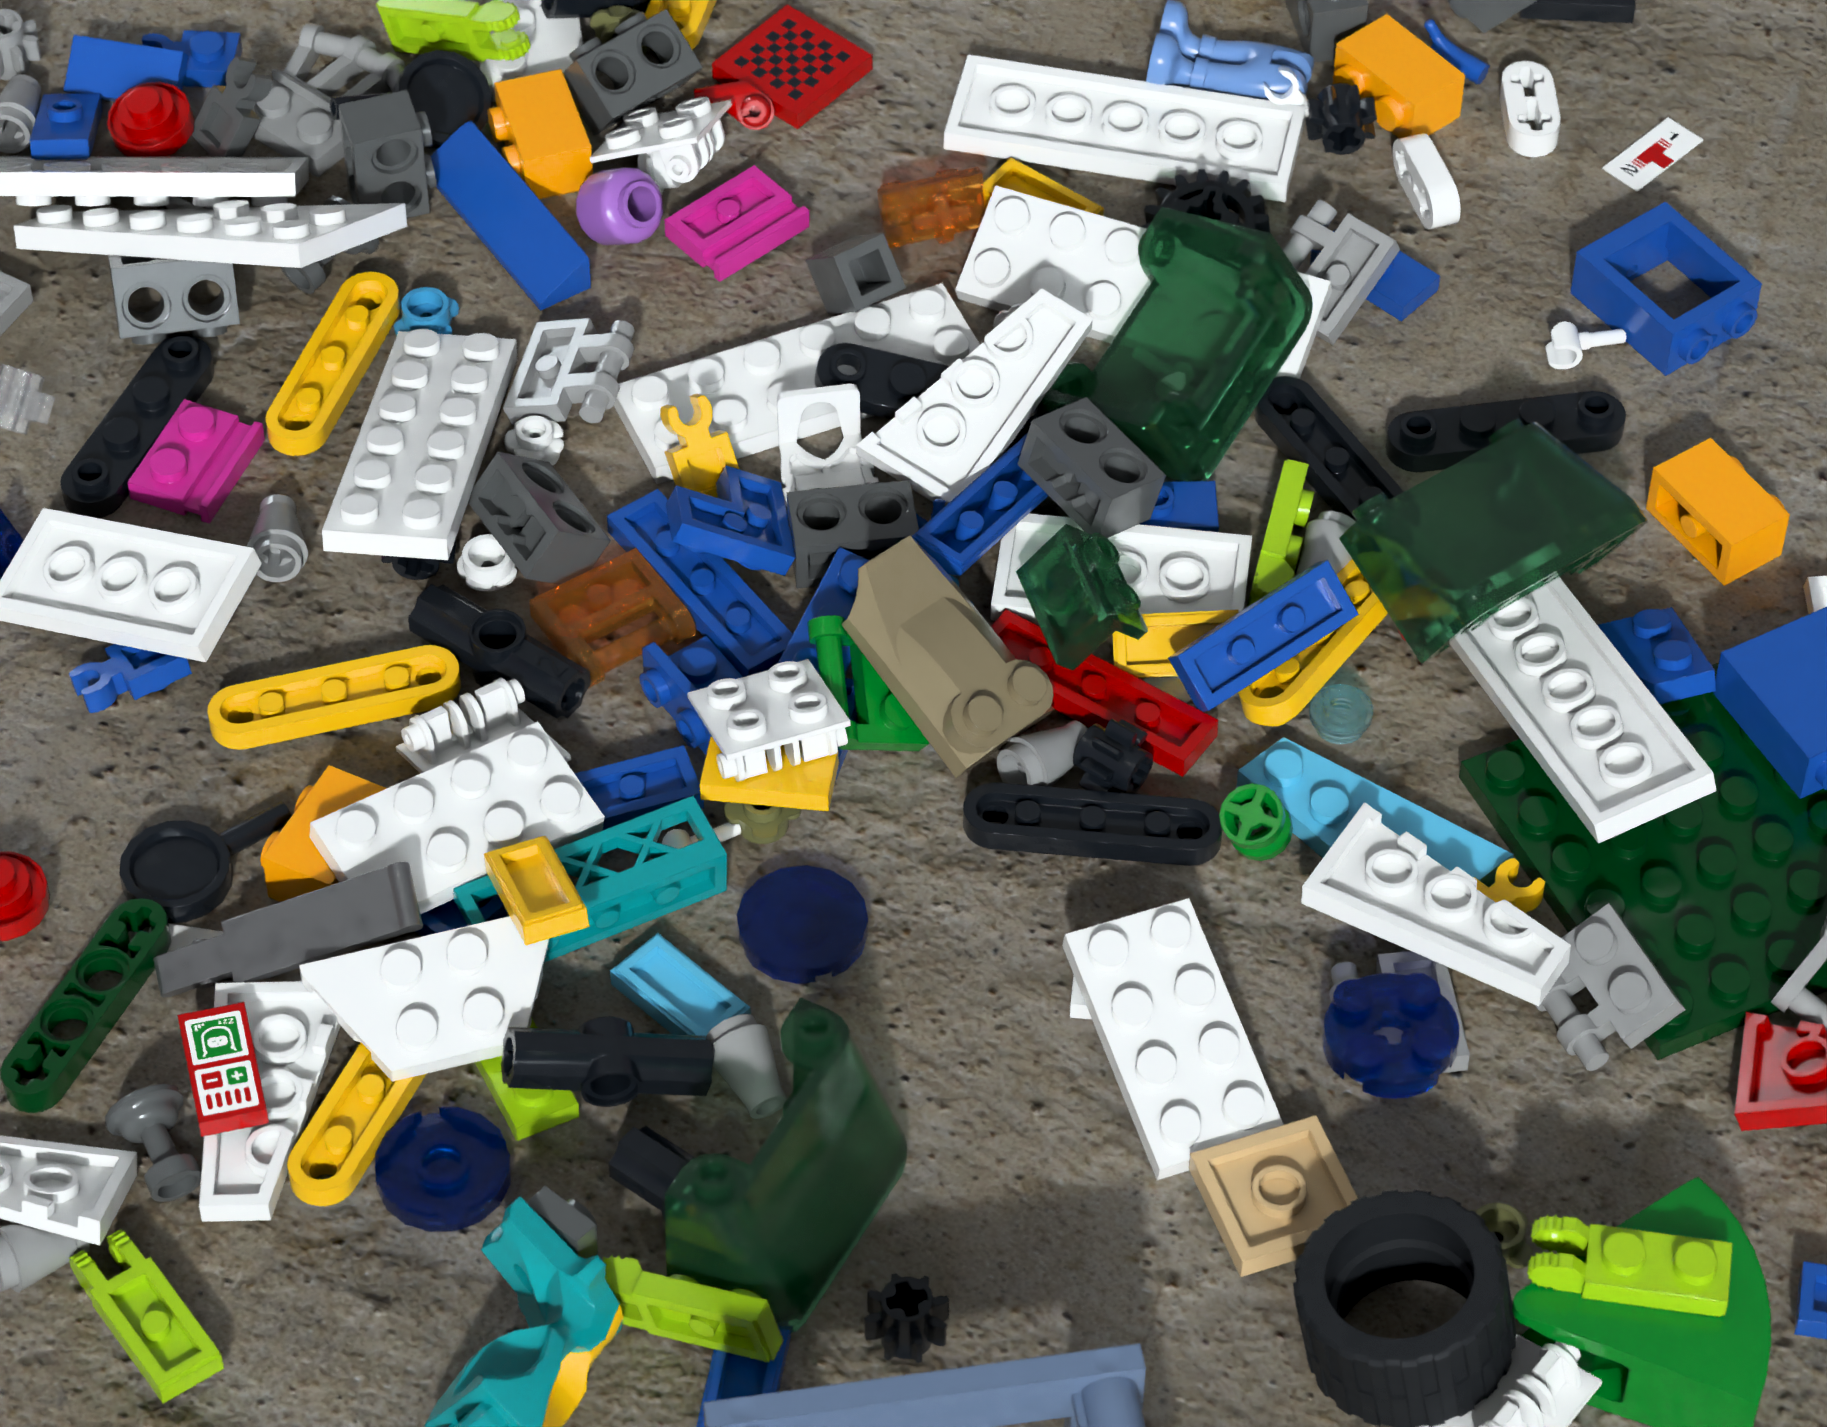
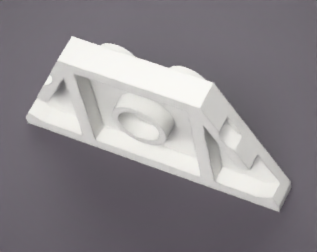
[299,916,550,1082]

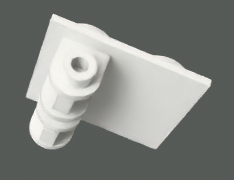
[589,97,732,183]
[687,659,851,782]
[396,678,571,774]
[1419,1334,1602,1427]

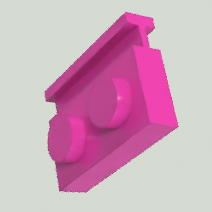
[664,165,810,282]
[127,399,265,524]

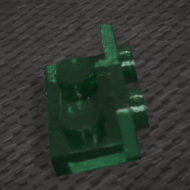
[1016,524,1148,670]

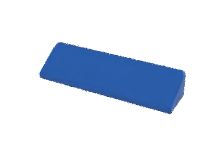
[430,121,591,311]
[912,433,1049,576]

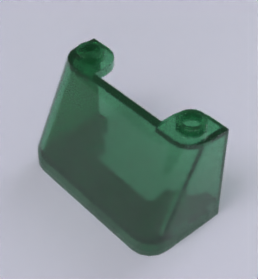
[1041,207,1313,482]
[1339,418,1648,664]
[665,997,907,1334]

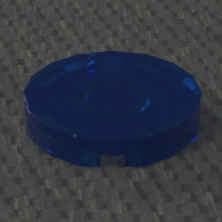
[737,865,868,984]
[375,1106,511,1232]

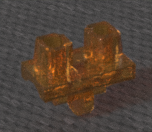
[877,166,986,248]

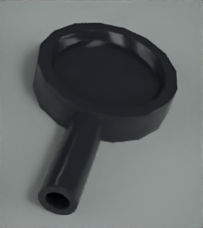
[330,50,492,149]
[119,801,292,923]

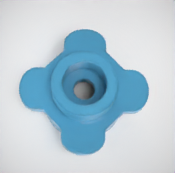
[394,287,459,336]

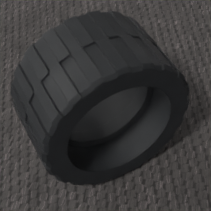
[1293,1190,1516,1427]

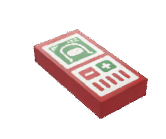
[177,1002,269,1137]

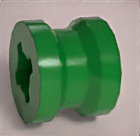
[1219,783,1293,861]

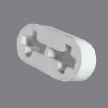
[1499,61,1561,157]
[1393,133,1460,230]

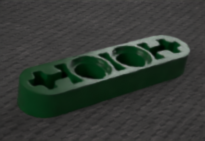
[1,898,171,1113]

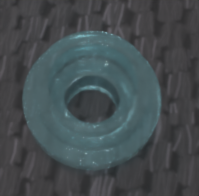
[1309,684,1373,744]

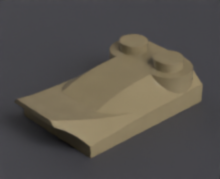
[841,535,1055,778]

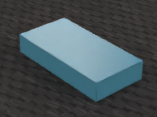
[610,933,751,1038]

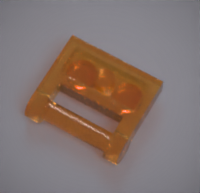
[529,548,696,689]

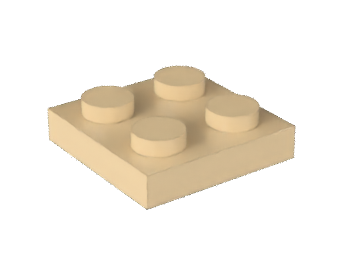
[1189,1115,1358,1277]

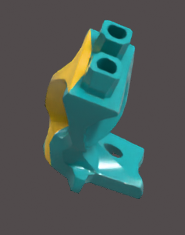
[424,1196,624,1427]

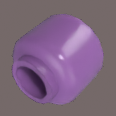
[576,168,663,245]

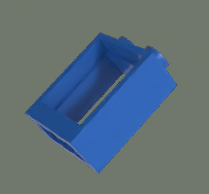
[1570,201,1762,376]

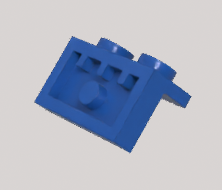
[640,636,743,755]

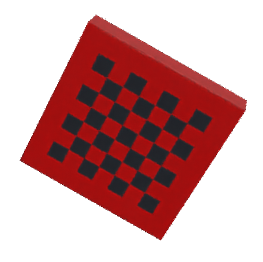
[712,4,873,129]

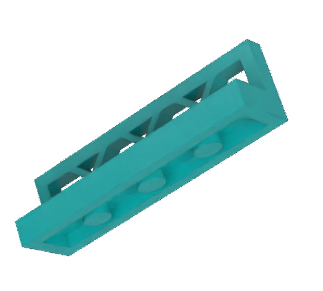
[453,795,727,962]

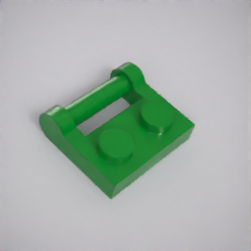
[807,615,929,751]

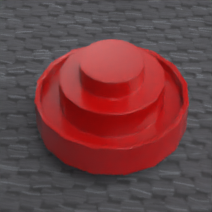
[107,82,195,157]
[0,851,50,941]

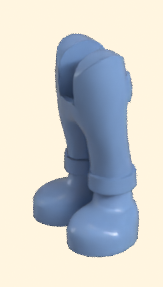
[1146,0,1314,101]

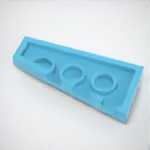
[1237,737,1513,887]

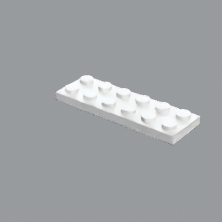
[944,54,1306,202]
[0,156,309,207]
[955,185,1332,387]
[614,283,980,485]
[322,329,517,560]
[1430,555,1717,844]

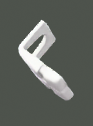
[777,383,879,510]

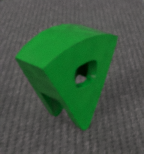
[1512,1177,1771,1427]

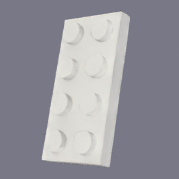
[0,508,262,662]
[991,513,1252,633]
[309,721,605,914]
[1062,898,1284,1180]

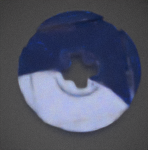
[1322,973,1460,1099]

